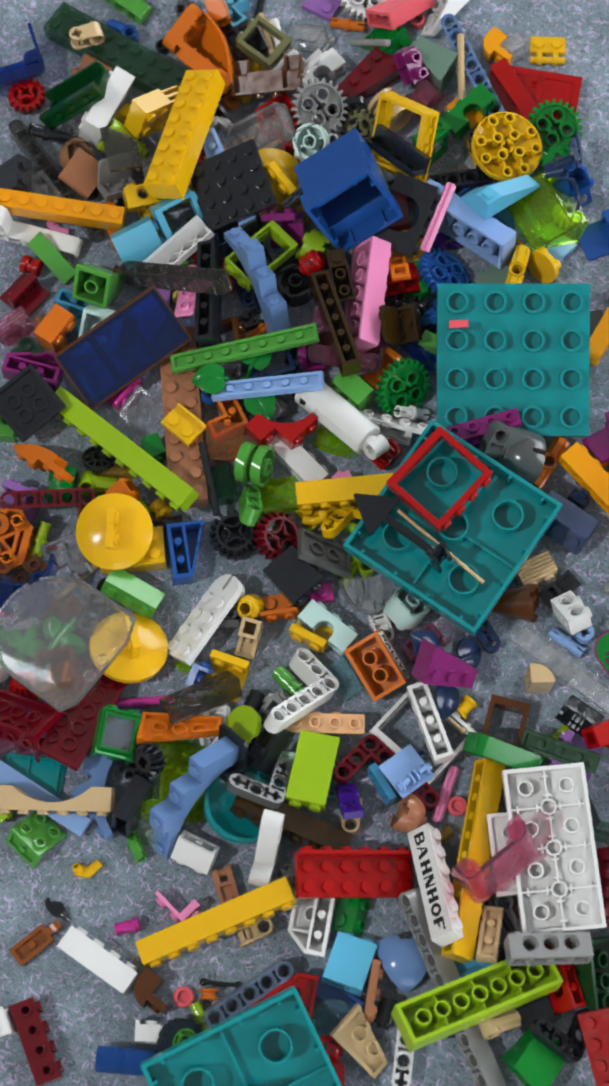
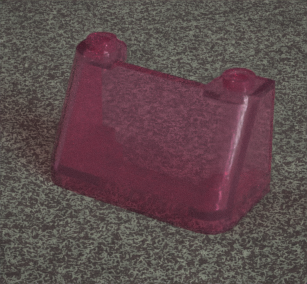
[451,814,538,903]

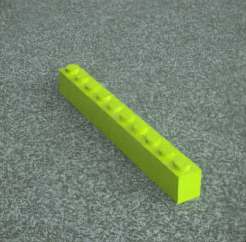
[55,386,199,513]

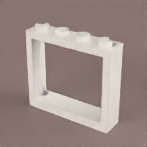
[369,681,477,785]

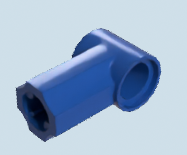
[105,19,139,48]

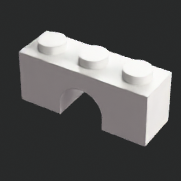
[302,48,346,96]

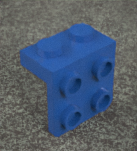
[574,209,609,261]

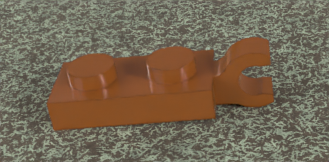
[9,920,64,967]

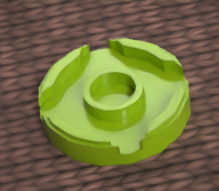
[225,705,262,744]

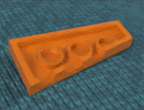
[136,712,222,744]

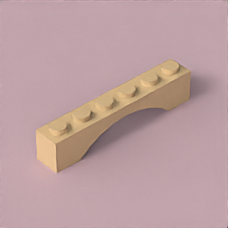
[0,785,116,816]

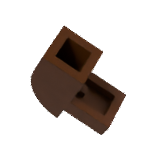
[134,967,169,1015]

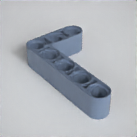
[202,961,294,1028]

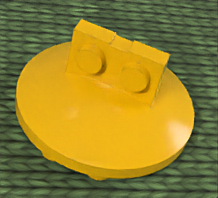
[471,112,542,181]
[256,148,302,218]
[76,493,154,570]
[89,612,168,683]

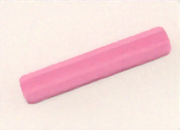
[431,765,459,823]

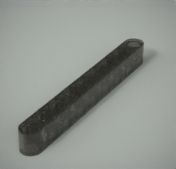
[9,119,105,243]

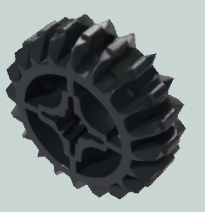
[209,509,258,561]

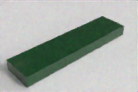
[519,728,602,774]

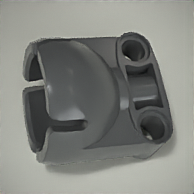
[478,421,546,484]

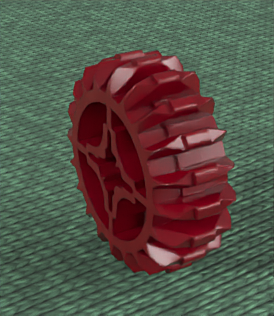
[252,511,301,562]

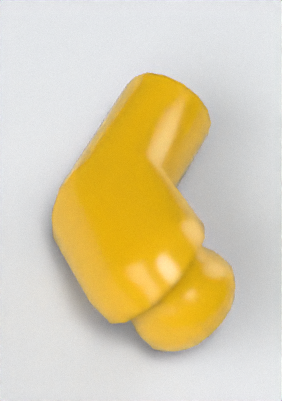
[302,510,329,526]
[72,859,103,878]

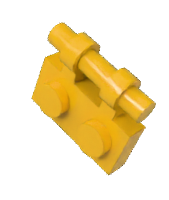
[529,36,565,66]

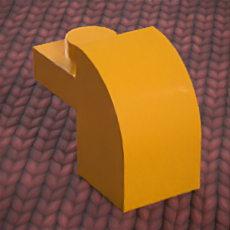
[482,27,512,65]

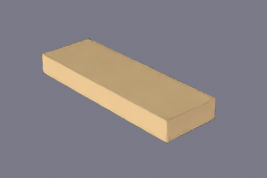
[476,905,504,964]

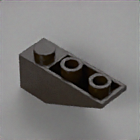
[326,248,355,302]

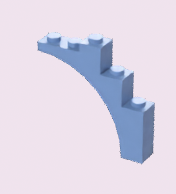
[224,226,290,333]
[71,710,142,841]
[149,736,239,860]

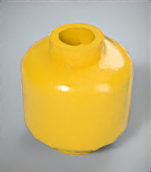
[236,594,265,619]

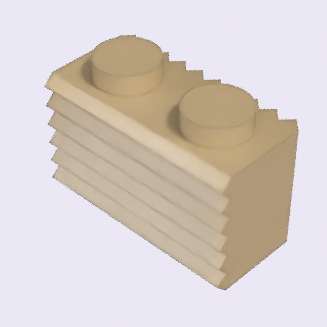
[515,550,558,586]

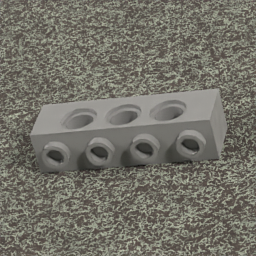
[504,930,594,966]

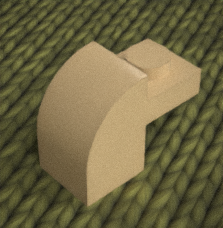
[234,616,263,660]

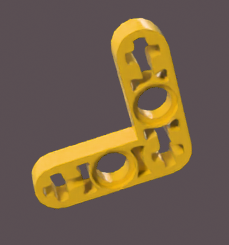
[321,503,362,539]

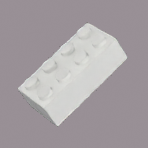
[78,66,135,147]

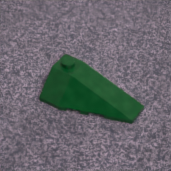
[569,936,609,1010]

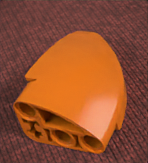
[162,3,233,95]

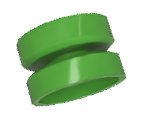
[234,441,275,487]

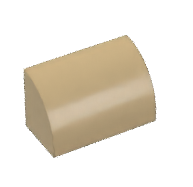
[524,663,555,694]

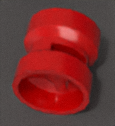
[19,254,44,278]

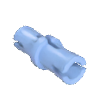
[547,627,587,659]

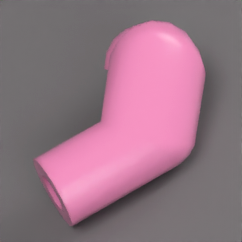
[46,221,70,235]

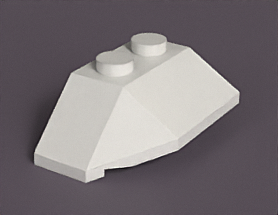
[288,890,336,958]

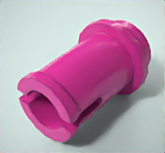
[114,917,141,936]

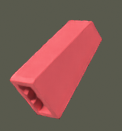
[365,0,435,30]

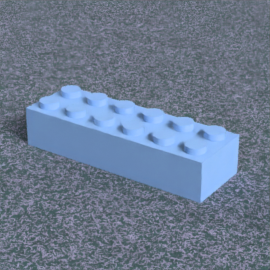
[415,178,517,269]

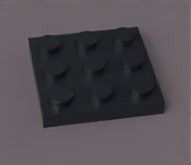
[0,364,67,443]

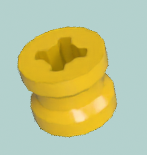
[148,498,172,520]

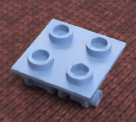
[378,744,435,799]

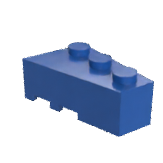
[165,520,204,586]

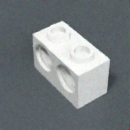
[550,590,592,635]

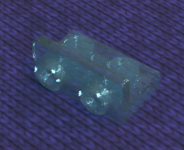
[326,655,366,701]

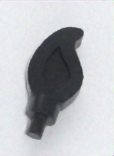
[45,897,72,922]

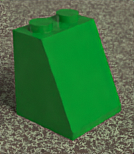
[500,1025,565,1086]

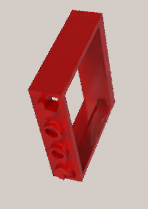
[386,426,492,533]

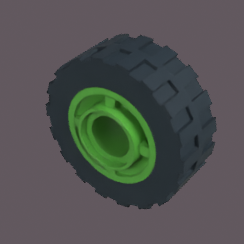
[157,1018,203,1052]

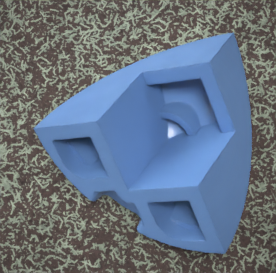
[376,935,427,994]

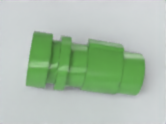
[271,665,306,697]

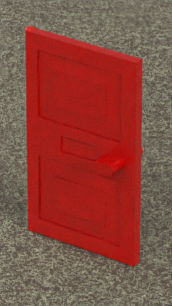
[486,63,583,129]

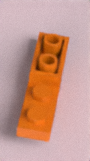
[12,444,75,484]

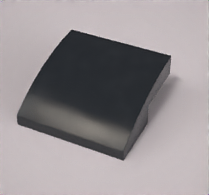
[223,17,270,61]

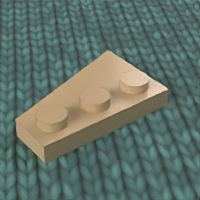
[329,1003,388,1079]

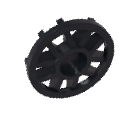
[82,446,116,472]

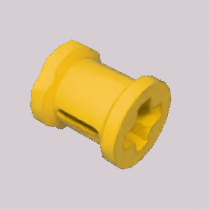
[456,694,478,721]

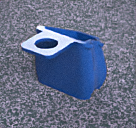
[552,155,594,208]

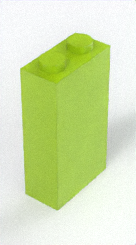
[285,730,340,813]

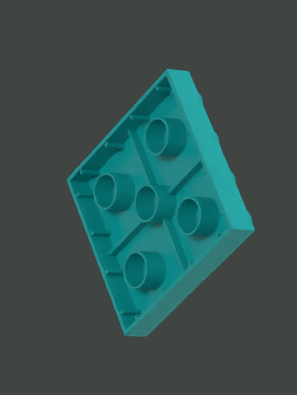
[436,284,590,437]
[343,420,563,637]
[140,985,342,1086]

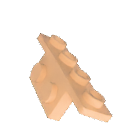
[285,711,365,735]

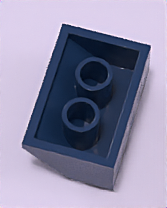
[545,490,601,555]

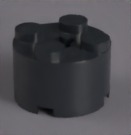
[277,263,313,307]

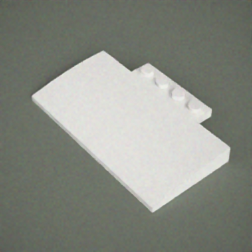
[486,762,607,934]

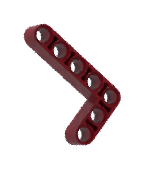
[0,488,95,520]
[333,734,440,811]

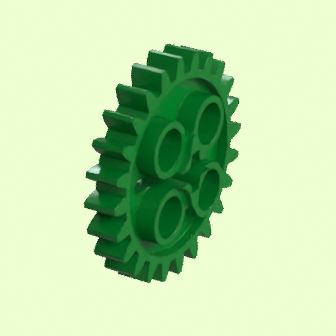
[528,98,583,158]
[375,357,431,418]

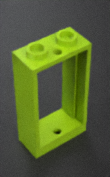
[224,220,298,292]

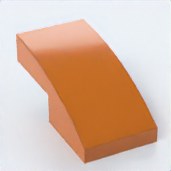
[389,255,411,281]

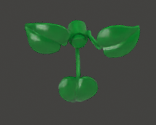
[192,353,276,420]

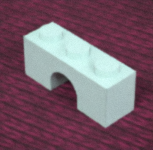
[297,599,358,657]

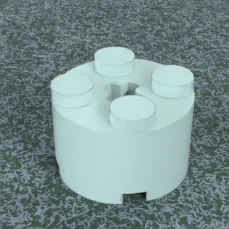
[383,587,430,631]

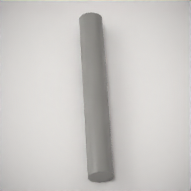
[349,39,391,47]

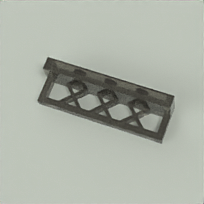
[159,670,242,725]

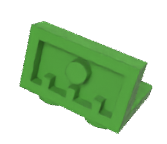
[6,811,66,869]

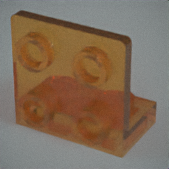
[206,421,245,461]

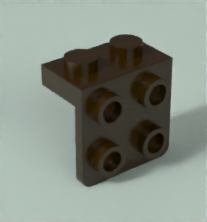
[379,303,422,346]

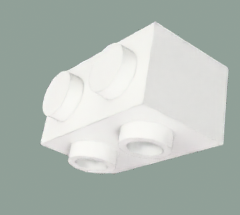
[170,830,220,875]

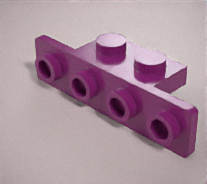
[446,408,522,449]

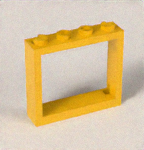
[372,91,440,182]

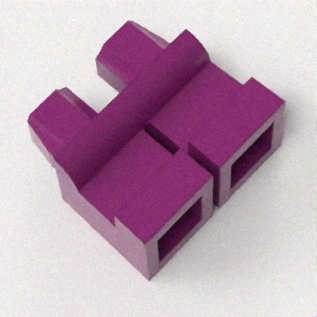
[391,46,429,86]

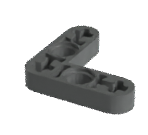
[226,760,292,809]

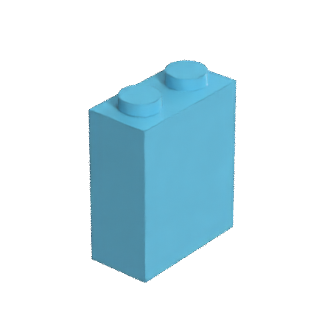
[110,215,166,271]
[321,931,377,997]

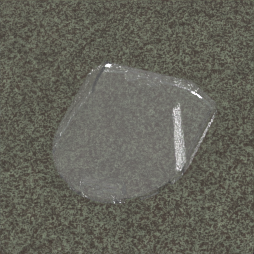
[0,575,136,712]

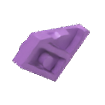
[301,0,341,22]

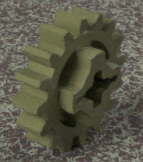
[341,108,375,137]

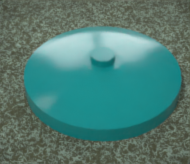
[203,766,276,844]

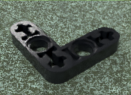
[530,1008,589,1064]

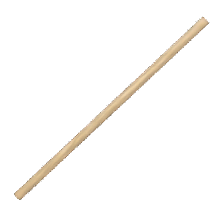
[397,509,485,584]

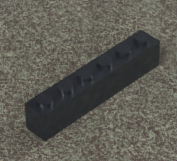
[194,239,223,348]

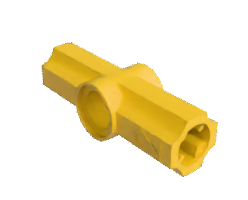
[505,244,531,284]

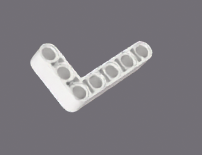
[0,205,83,259]
[264,647,339,734]

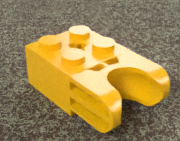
[124,85,180,140]
[100,526,168,574]

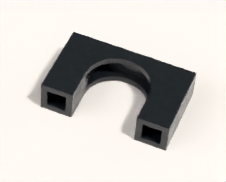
[373,172,441,259]

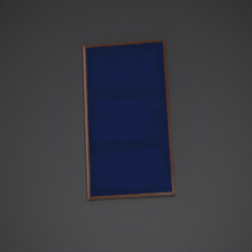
[53,284,193,410]

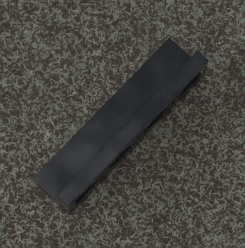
[363,124,431,177]

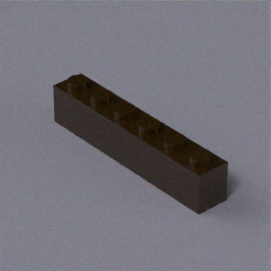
[310,269,361,377]
[229,786,352,850]

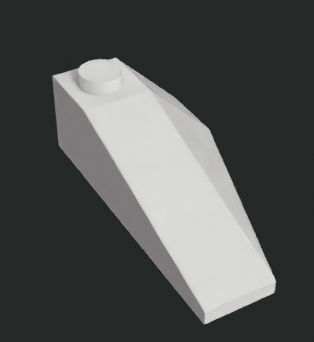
[421,0,469,37]

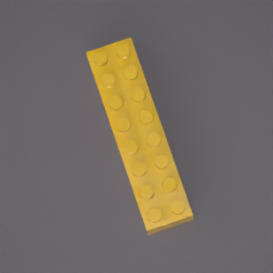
[143,70,225,199]

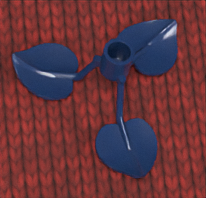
[544,132,582,214]
[409,630,481,720]

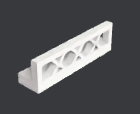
[141,215,214,283]

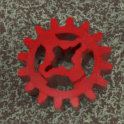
[7,77,46,115]

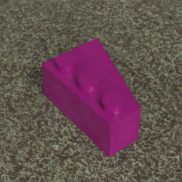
[1,351,68,392]
[411,638,478,688]

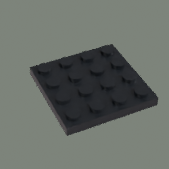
[191,139,278,233]

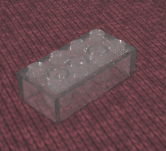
[218,102,296,151]

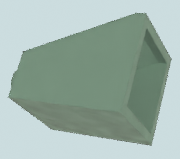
[411,36,458,99]

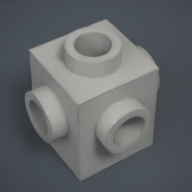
[261,689,290,716]

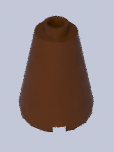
[491,584,539,623]

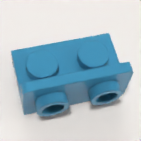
[366,762,402,807]

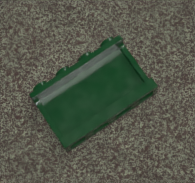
[39,60,109,129]

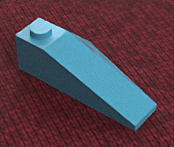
[461,174,540,220]

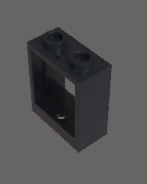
[247,713,292,776]

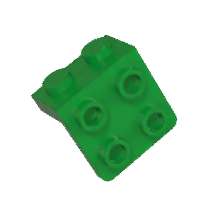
[361,26,412,58]

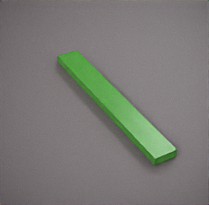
[170,323,320,374]

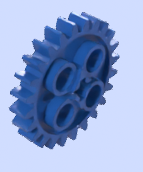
[418,248,472,293]

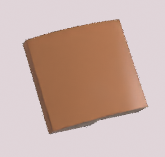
[58,147,99,199]

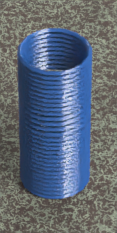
[95,1045,160,1077]

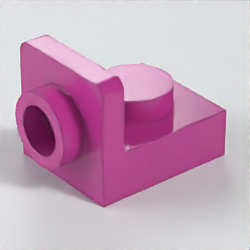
[308,582,334,603]

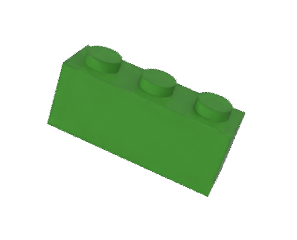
[100,570,166,620]

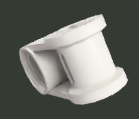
[367,610,394,645]

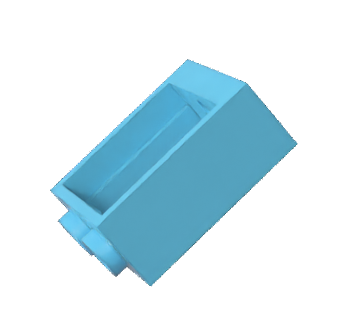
[149,189,206,241]

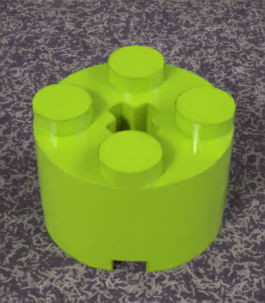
[295,229,334,261]

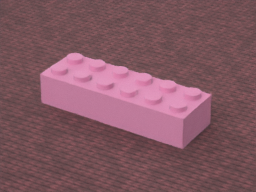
[344,236,391,355]

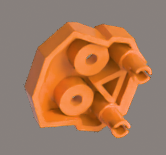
[0,508,36,576]

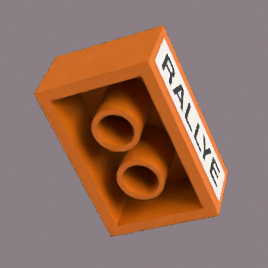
[344,629,412,702]

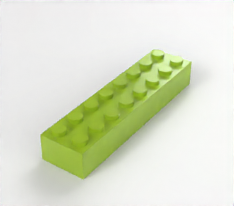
[391,949,563,1052]

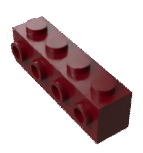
[9,997,65,1086]

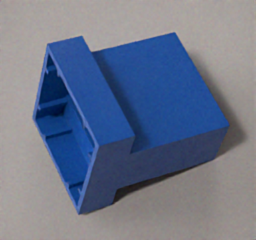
[294,128,404,252]

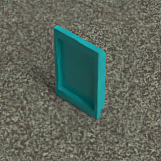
[3,753,66,799]

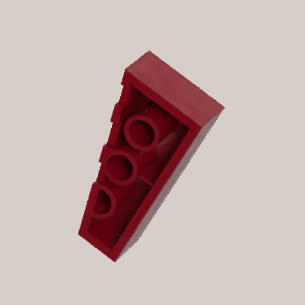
[337,46,401,110]

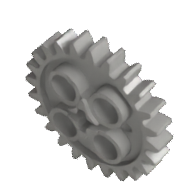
[290,77,348,134]

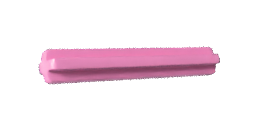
[420,182,456,253]

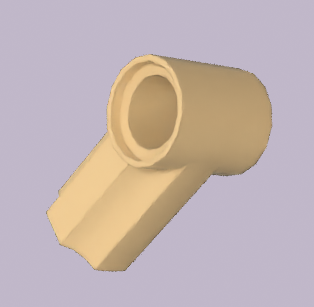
[478,1009,521,1040]

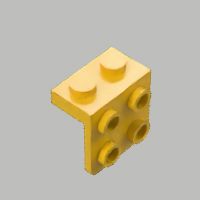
[289,604,333,653]

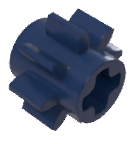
[567,488,590,510]

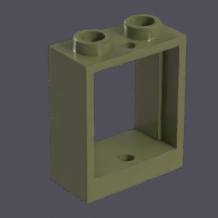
[236,15,292,70]

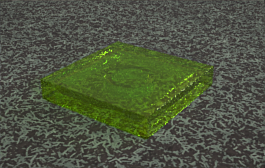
[257,476,299,516]

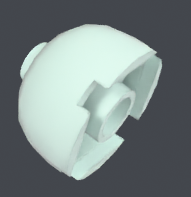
[292,123,330,159]

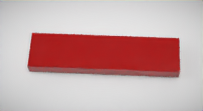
[490,57,538,120]

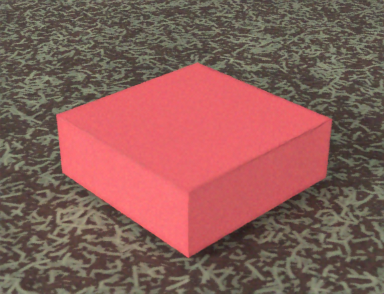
[448,320,469,329]

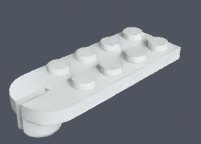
[168,574,245,666]

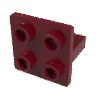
[0,272,50,319]

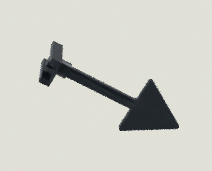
[354,493,452,574]

